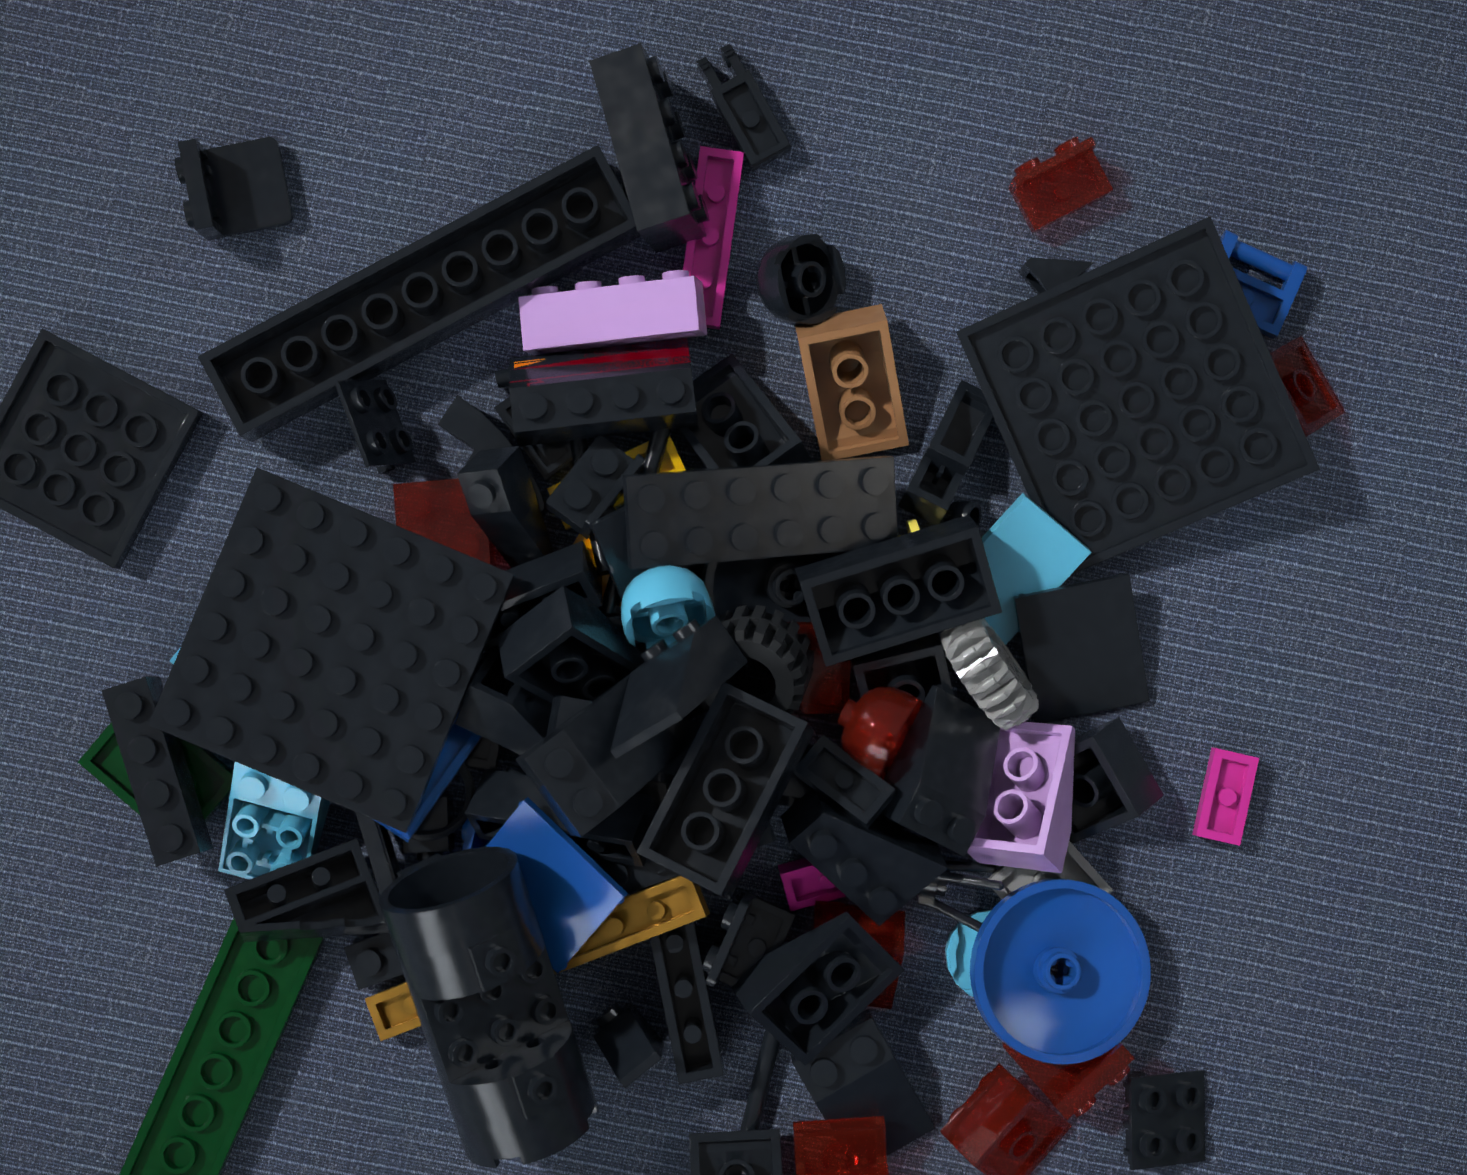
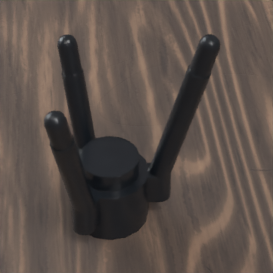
[917,861,1004,932]

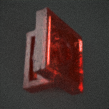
[793,1116,889,1175]

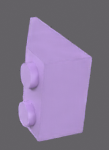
[967,722,1075,873]

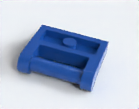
[1220,230,1307,339]

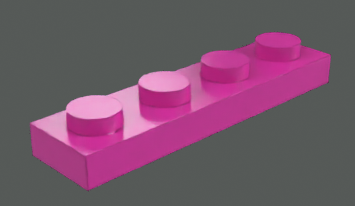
[683,146,744,330]

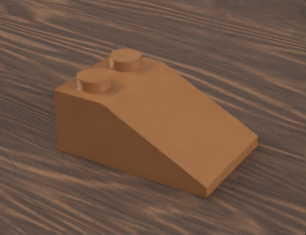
[795,304,909,461]

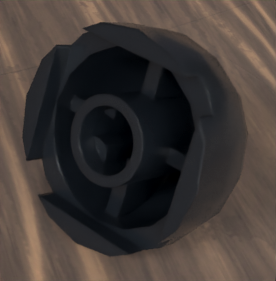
[756,234,846,325]

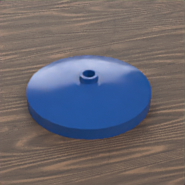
[970,879,1151,1064]

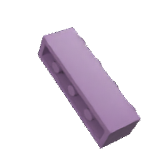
[518,270,707,355]

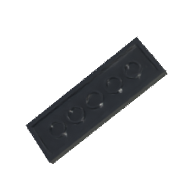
[623,456,898,569]

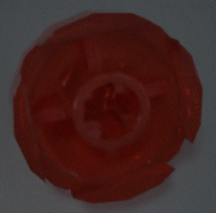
[838,687,923,780]

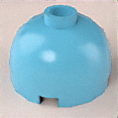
[621,565,715,649]

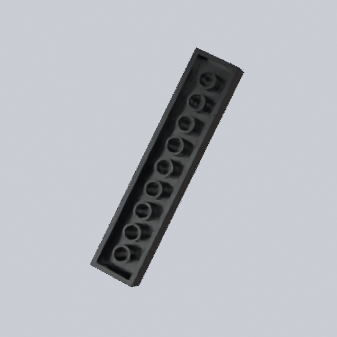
[198,145,641,442]

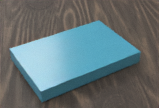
[981,493,1091,645]

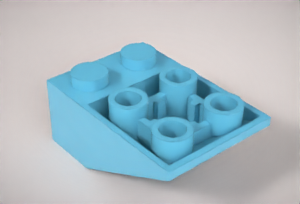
[218,762,331,880]

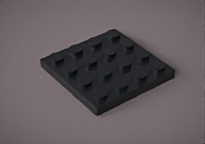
[0,328,203,569]

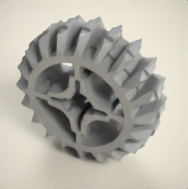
[941,618,1039,730]

